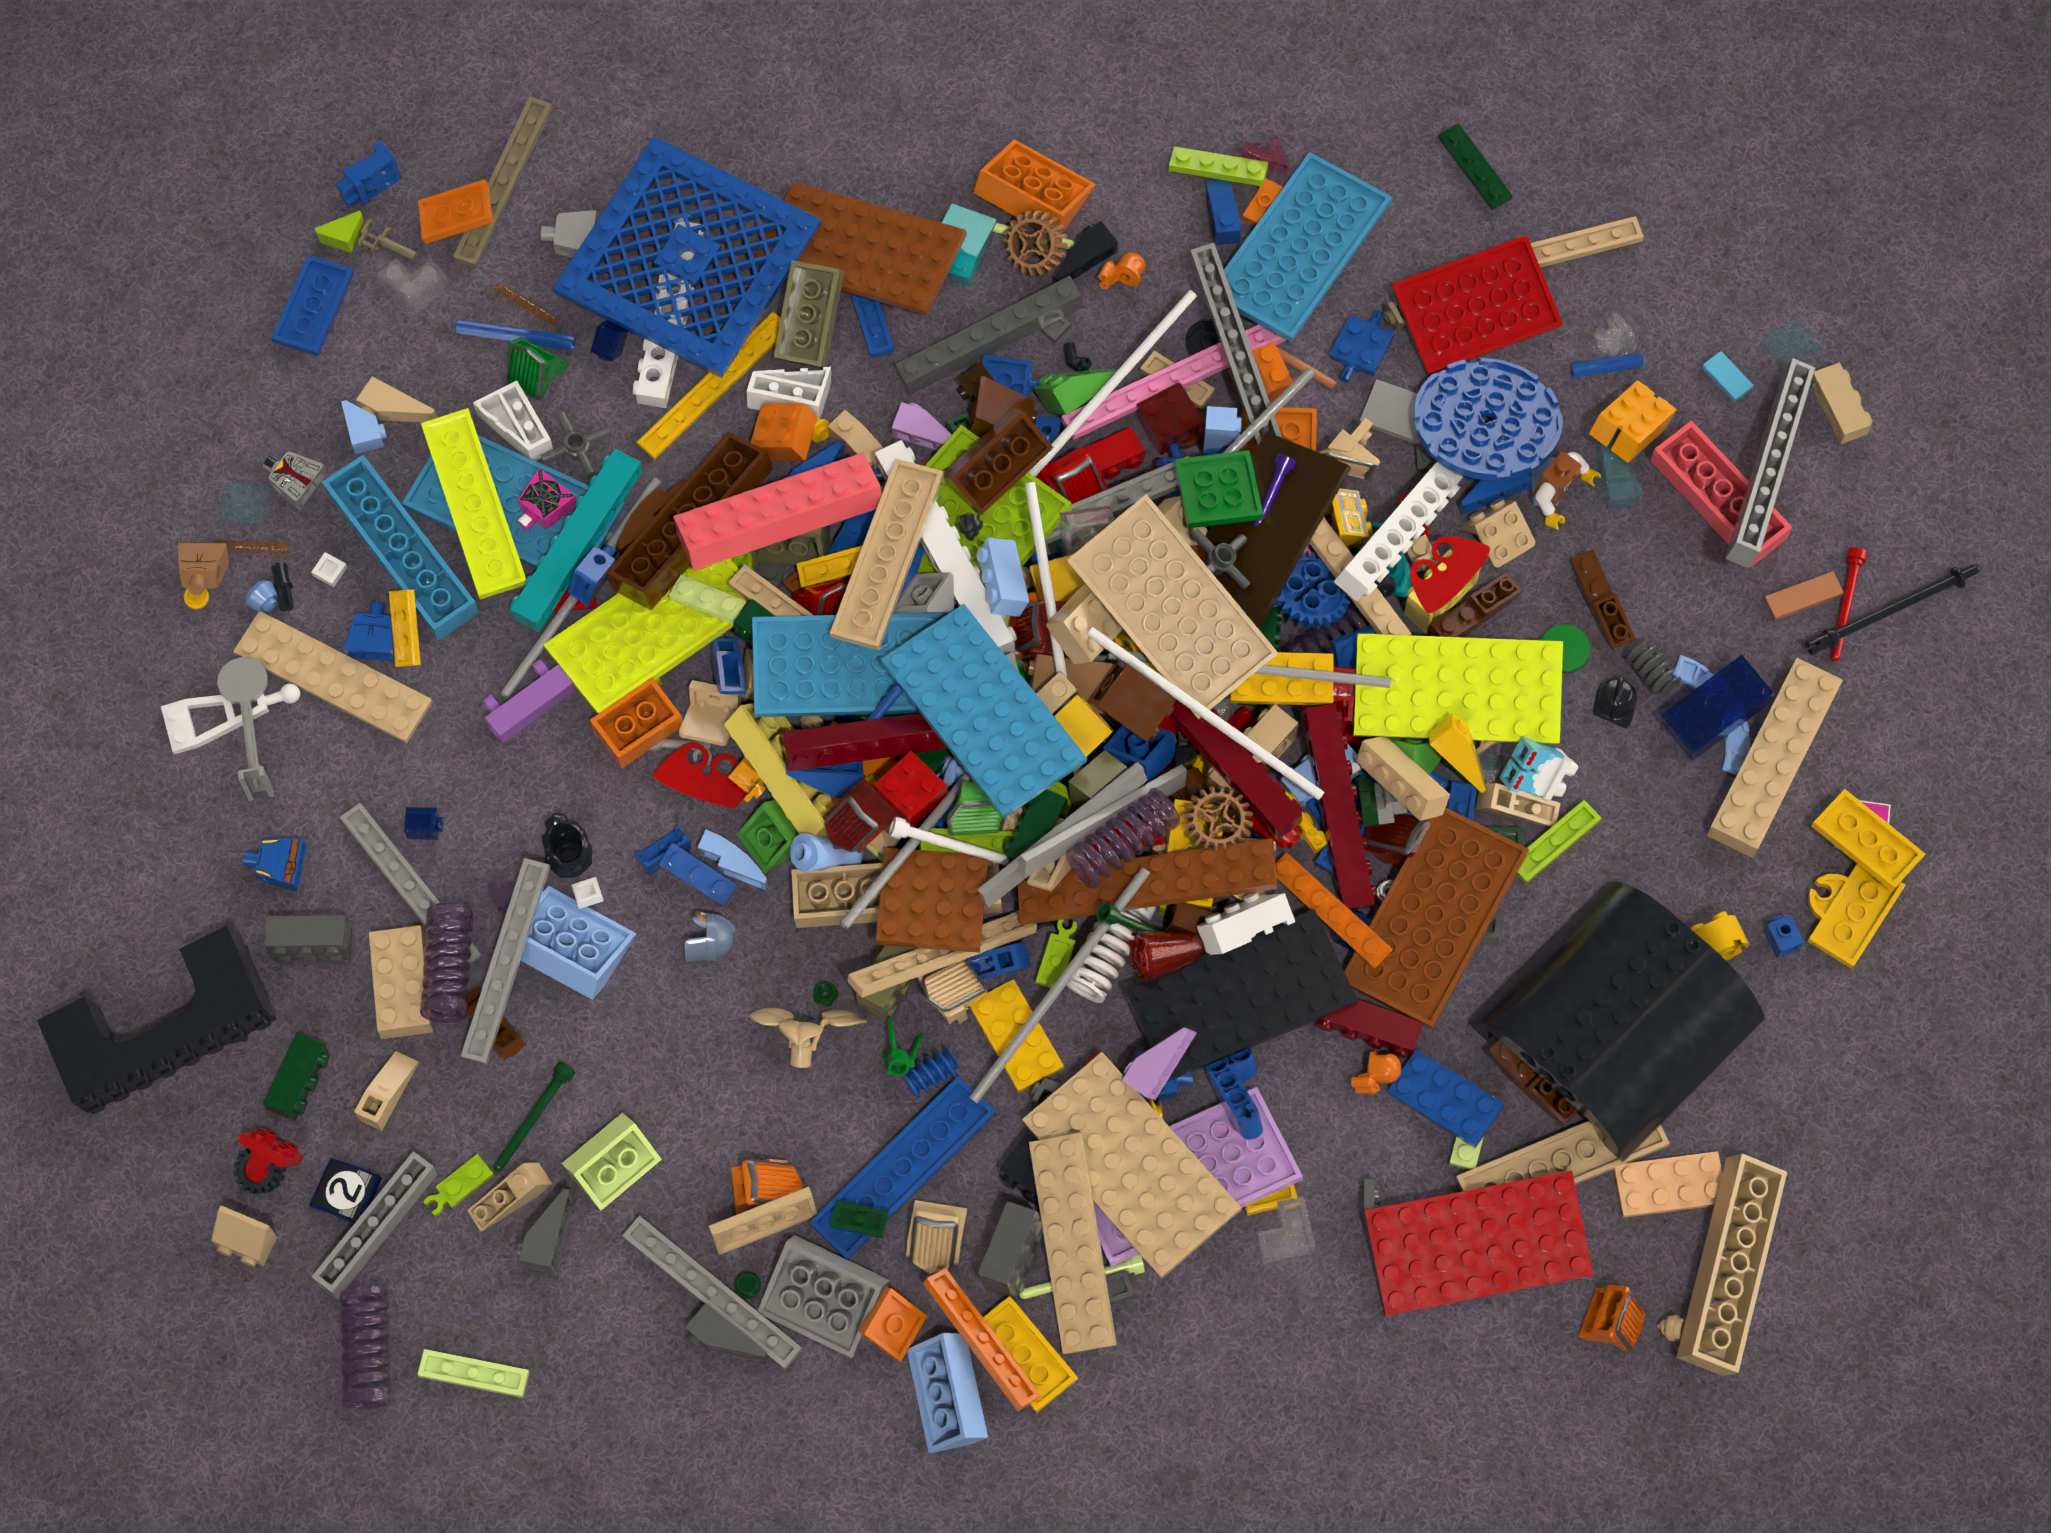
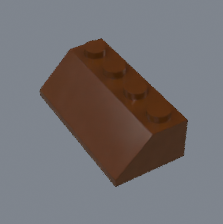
[943,408,1054,515]

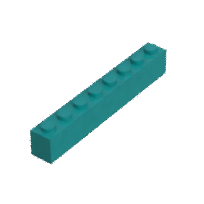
[510,449,643,633]

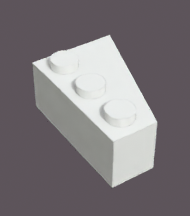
[747,367,831,419]
[473,381,553,461]
[1197,893,1295,955]

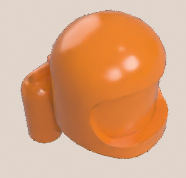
[1098,252,1146,290]
[1351,1051,1401,1094]

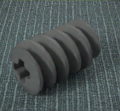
[1627,639,1682,694]

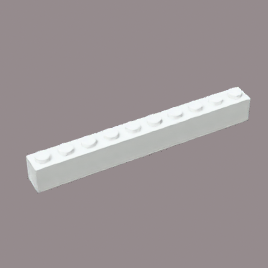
[875,440,1017,655]

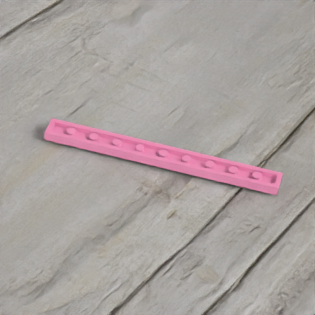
[1061,324,1286,440]

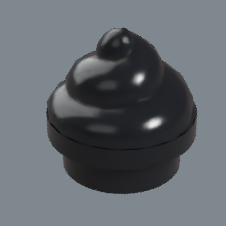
[958,515,983,541]

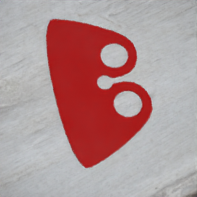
[1410,536,1490,614]
[653,742,746,808]

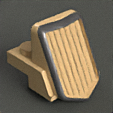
[1319,418,1380,479]
[917,959,987,1024]
[906,1200,967,1275]

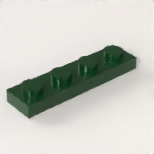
[1438,123,1513,210]

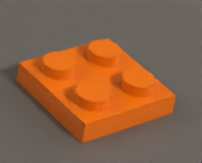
[859,1287,927,1362]

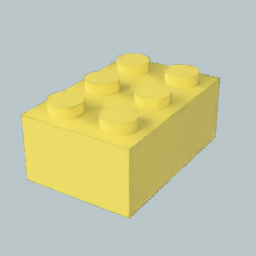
[1404,550,1481,633]

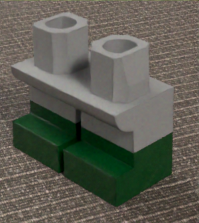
[1358,777,1408,827]

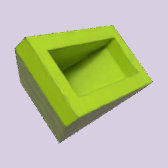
[315,210,365,253]

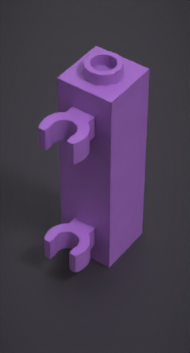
[483,659,576,744]

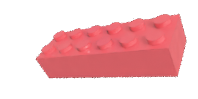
[1650,420,1792,568]

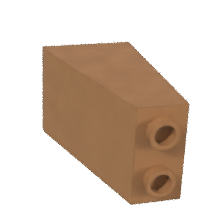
[1027,654,1115,722]

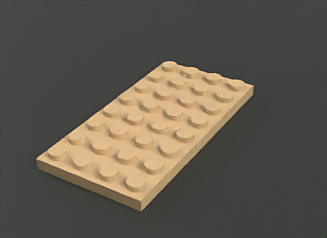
[1067,494,1278,719]
[1022,1052,1242,1279]

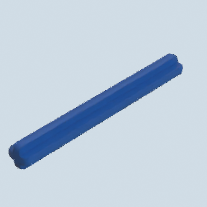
[455,319,575,350]

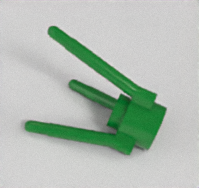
[881,1017,923,1076]

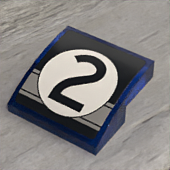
[309,1158,382,1224]

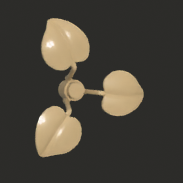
[748,1008,867,1068]

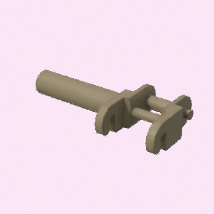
[357,219,418,261]

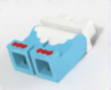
[1499,736,1578,800]

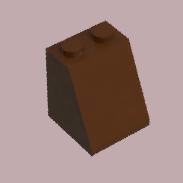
[968,376,1037,438]
[1087,660,1177,742]

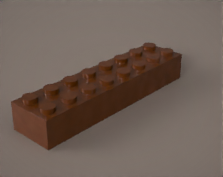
[606,432,773,611]

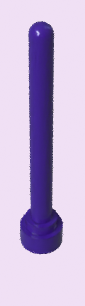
[1254,453,1297,526]

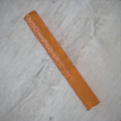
[494,282,560,327]
[214,540,290,553]

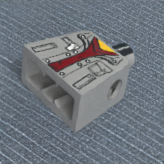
[263,451,327,511]

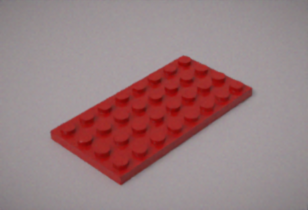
[1363,1170,1594,1316]

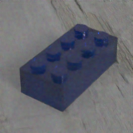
[1661,655,1774,761]

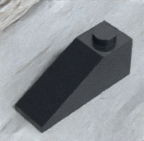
[1055,221,1118,283]

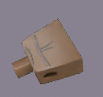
[178,543,229,595]

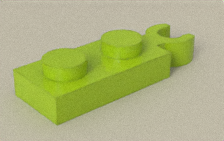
[1035,919,1077,988]
[424,1154,494,1216]

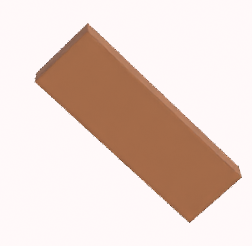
[1764,571,1844,621]

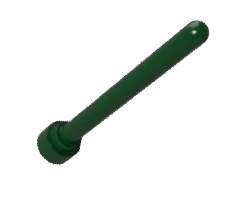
[1096,902,1195,953]
[493,1061,576,1172]

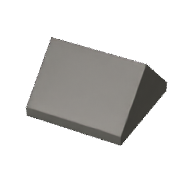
[893,572,954,614]

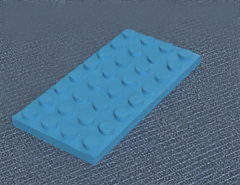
[1224,152,1392,343]
[402,435,625,569]
[881,604,1087,819]
[752,612,948,717]

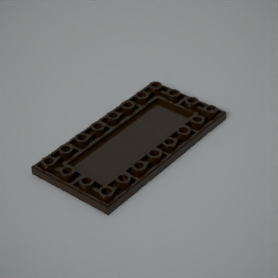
[1205,431,1351,630]

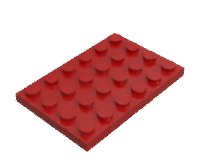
[1391,235,1563,376]

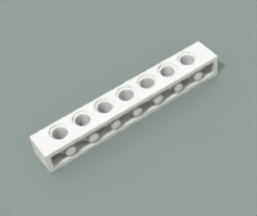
[633,221,707,408]
[1334,462,1464,601]

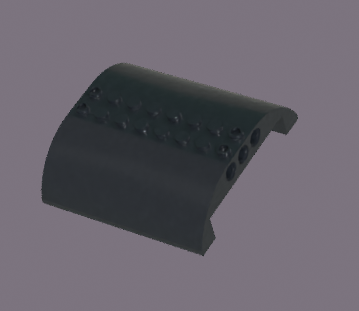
[1468,882,1765,1163]

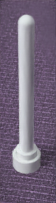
[889,817,1009,865]

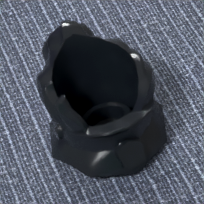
[542,813,592,878]

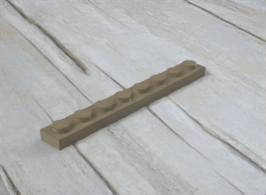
[453,96,553,269]

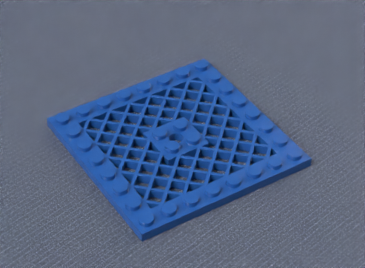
[553,136,821,378]

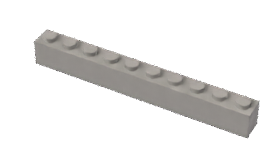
[1191,243,1282,447]
[1725,358,1815,568]

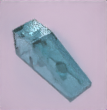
[1597,440,1643,510]

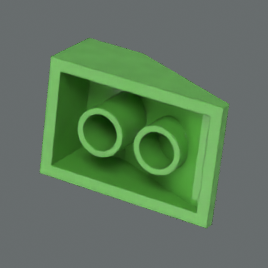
[1033,368,1117,415]

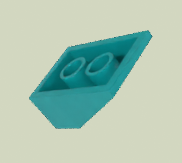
[942,204,997,286]

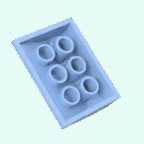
[521,886,637,1000]

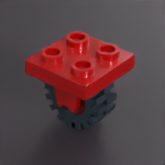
[234,1128,304,1194]

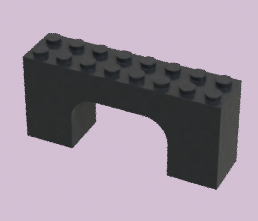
[37,925,277,1114]

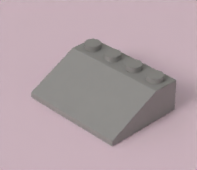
[757,1235,890,1358]

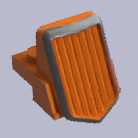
[731,1159,804,1215]
[1579,1285,1645,1351]

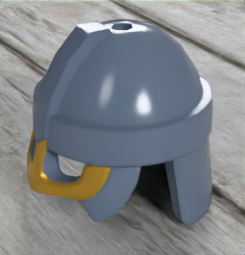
[685,911,735,963]

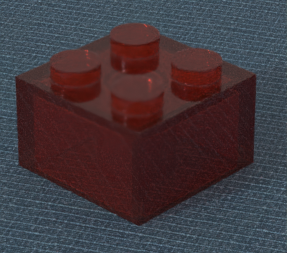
[1136,382,1204,455]

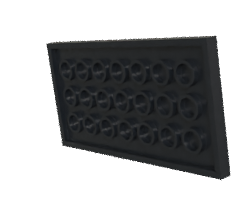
[1124,909,1358,1083]

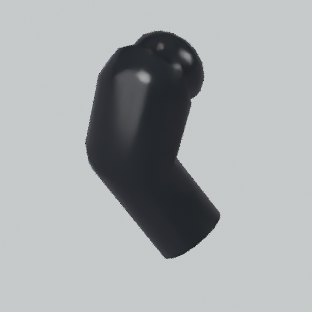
[1063,342,1091,371]

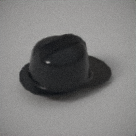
[1593,676,1637,729]

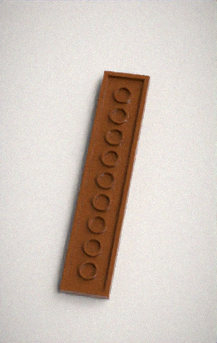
[1018,838,1277,925]

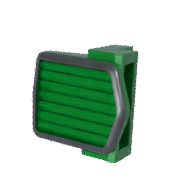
[506,337,569,400]

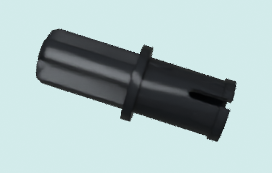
[271,562,293,612]

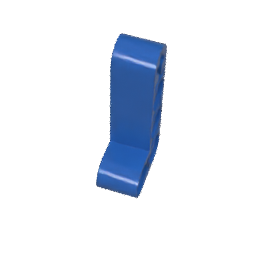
[1206,1048,1263,1140]

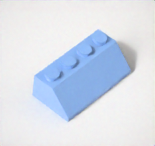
[907,1333,988,1453]

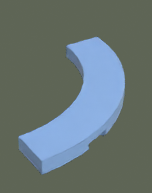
[1672,655,1751,775]

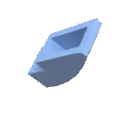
[698,829,768,890]

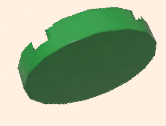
[1541,624,1590,673]

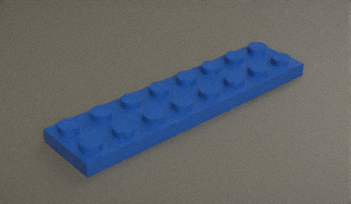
[809,1076,996,1260]

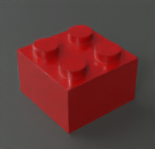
[874,751,948,827]

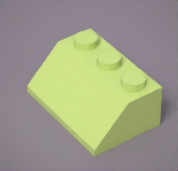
[561,1113,662,1210]

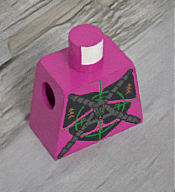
[516,468,577,531]

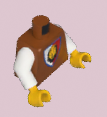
[1532,451,1601,530]

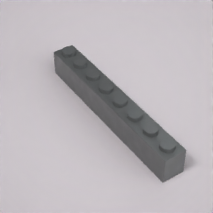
[896,276,1083,395]

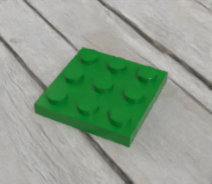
[1174,450,1263,529]

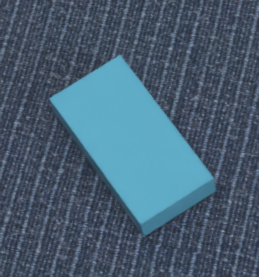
[1702,351,1754,403]

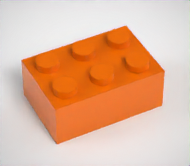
[590,677,683,769]

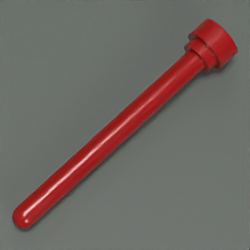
[1830,547,1868,661]

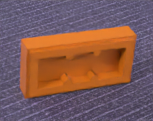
[1242,178,1284,226]

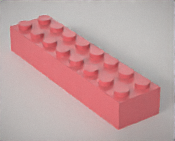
[673,452,882,571]

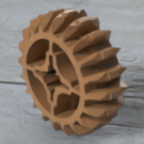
[1002,210,1068,276]
[1183,786,1253,852]

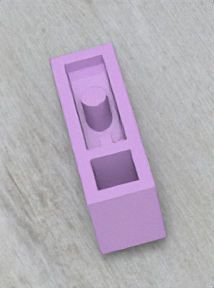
[892,402,952,451]
[1122,1027,1196,1100]

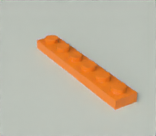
[1275,852,1393,968]
[923,1268,1041,1412]

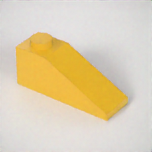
[1429,714,1486,793]

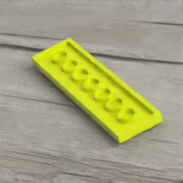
[421,408,526,600]

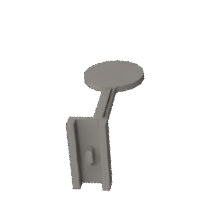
[217,657,274,801]

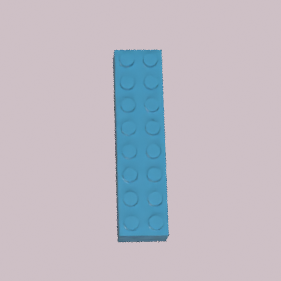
[322,455,479,641]

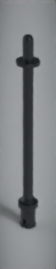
[1804,564,1981,656]

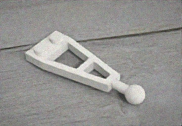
[161,683,300,754]

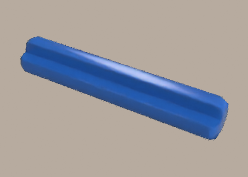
[1571,353,1643,377]

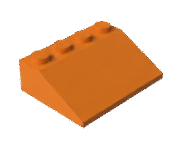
[973,139,1096,234]

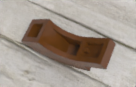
[457,986,526,1060]

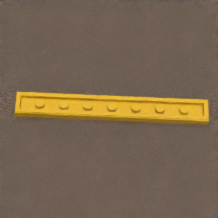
[636,311,781,460]

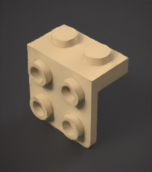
[1463,498,1535,567]
[679,680,741,746]

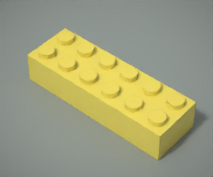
[724,703,853,839]

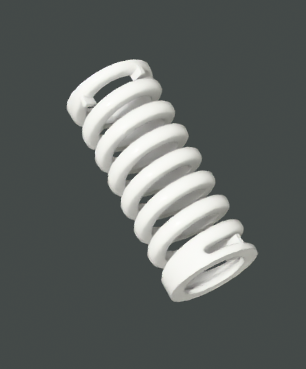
[1067,906,1156,1003]

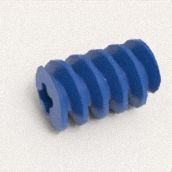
[902,1046,958,1098]

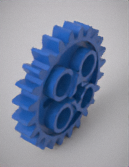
[1274,552,1350,630]

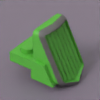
[947,780,1006,836]

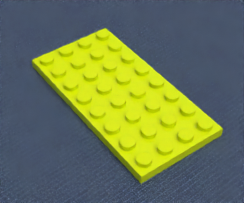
[543,559,749,714]
[1354,633,1563,744]

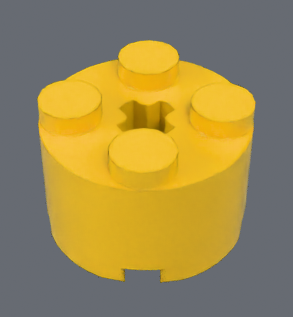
[1690,911,1750,961]

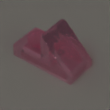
[1242,135,1289,176]

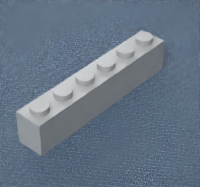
[312,1151,438,1299]

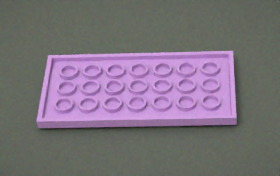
[1094,1087,1303,1267]

